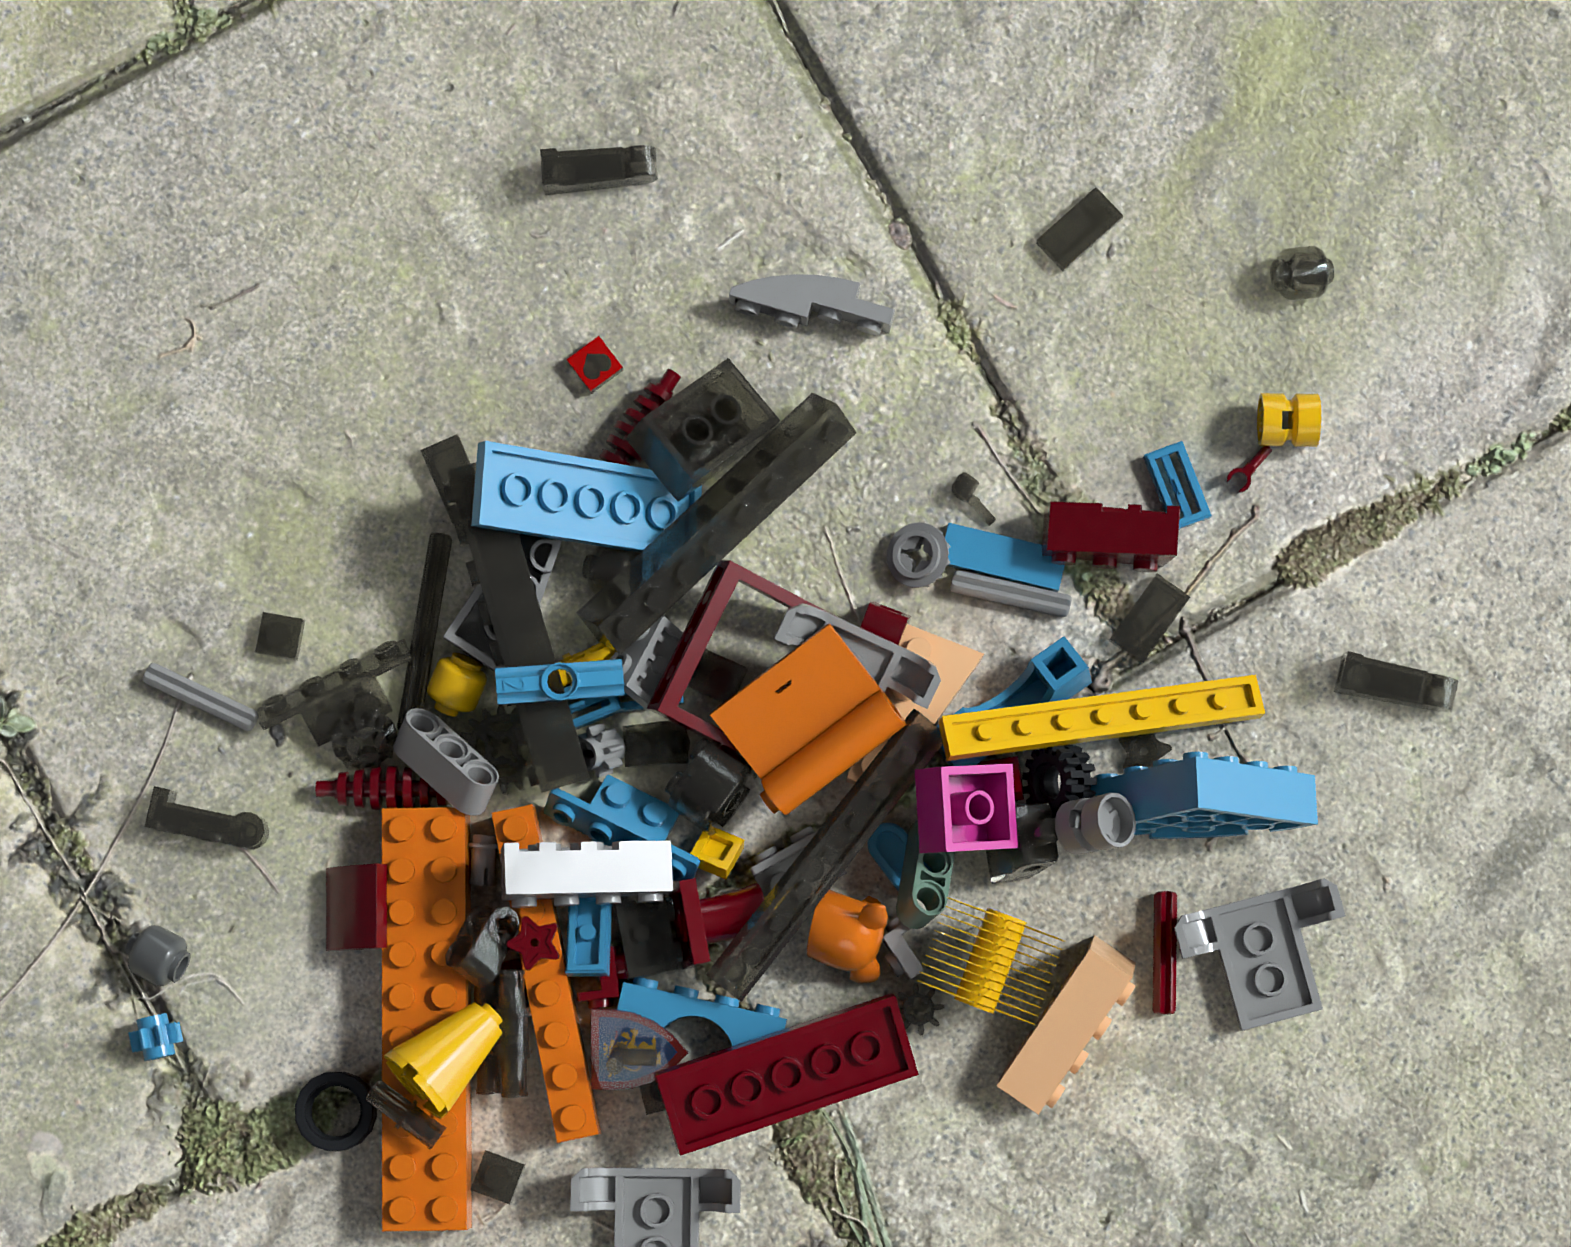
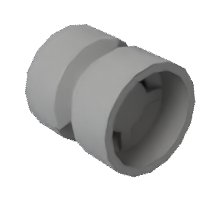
[1055,793,1136,855]

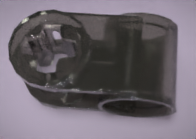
[445,905,520,988]

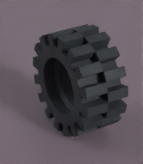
[1022,745,1097,820]

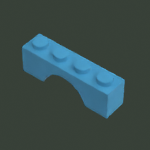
[929,636,1092,766]
[617,976,787,1046]

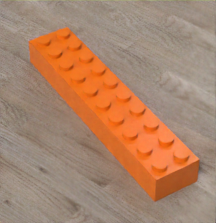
[382,807,472,1231]

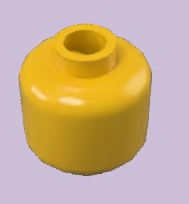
[427,652,487,717]

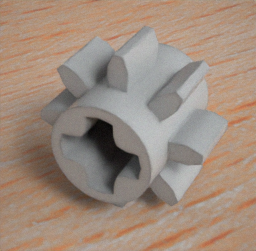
[574,723,625,778]

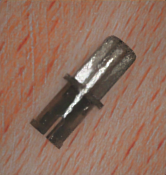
[366,1081,447,1150]

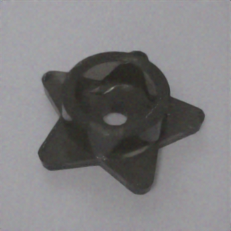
[1119,733,1172,769]

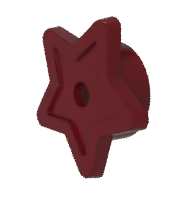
[506,916,560,971]

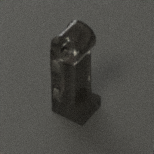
[540,145,658,195]
[1334,651,1459,712]
[144,786,269,850]

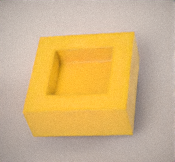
[690,824,744,879]

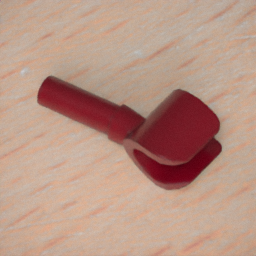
[1227,446,1272,493]

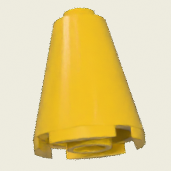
[384,1002,503,1119]

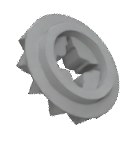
[887,522,951,588]

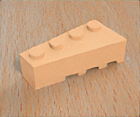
[846,624,984,797]
[997,935,1136,1115]

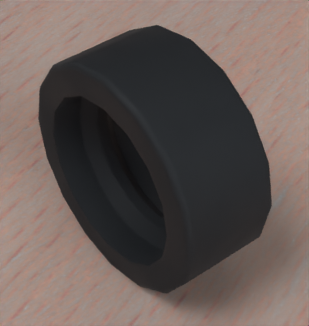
[295,1072,377,1151]

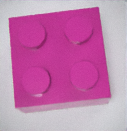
[915,764,1018,853]

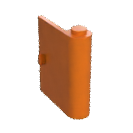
[710,623,907,815]

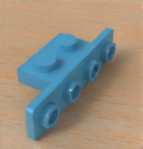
[543,775,700,881]

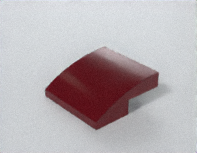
[326,863,387,951]

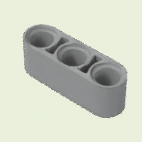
[393,708,499,816]

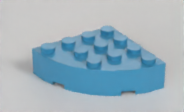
[1091,752,1318,839]

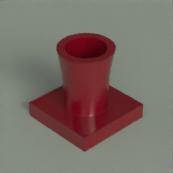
[669,878,769,970]

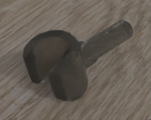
[951,472,996,526]

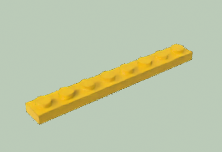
[938,675,1265,761]

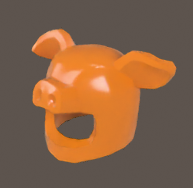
[807,888,888,983]

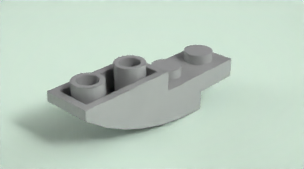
[729,274,895,335]

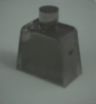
[986,801,1059,884]

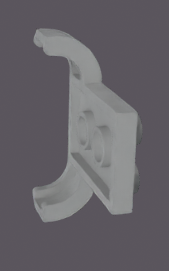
[774,603,941,709]
[1174,878,1346,1031]
[570,1167,741,1247]

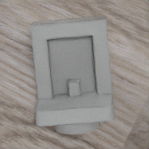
[882,917,924,980]

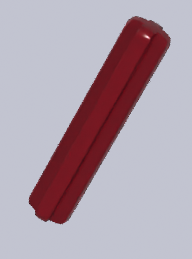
[1152,891,1177,1015]

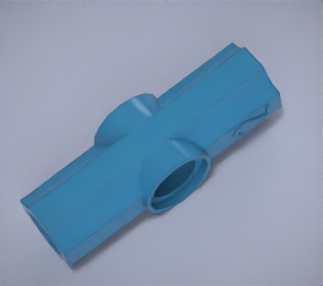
[495,659,624,705]

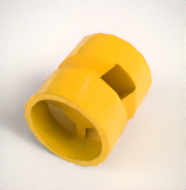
[1257,393,1321,447]

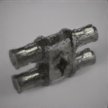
[473,966,532,1098]

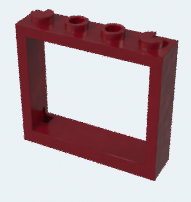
[646,560,839,757]

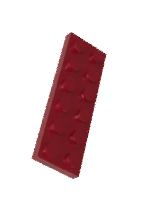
[654,993,919,1156]

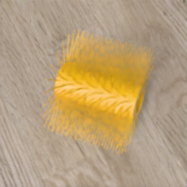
[916,897,1065,1025]

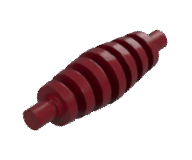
[599,368,681,466]
[315,766,448,810]

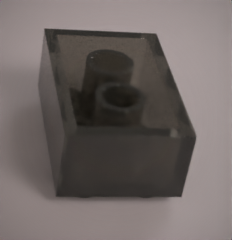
[626,358,780,502]

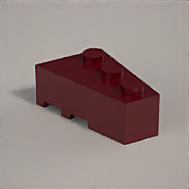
[1042,501,1180,573]

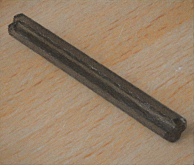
[397,532,452,730]

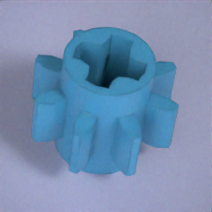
[128,1013,183,1061]

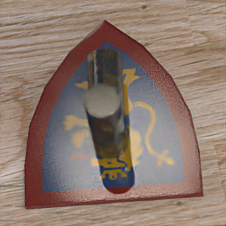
[591,1008,688,1090]

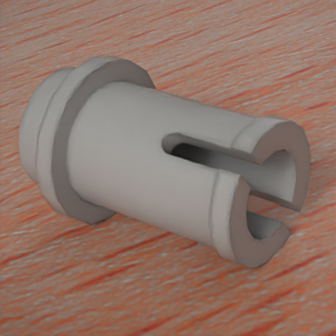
[468,834,498,886]

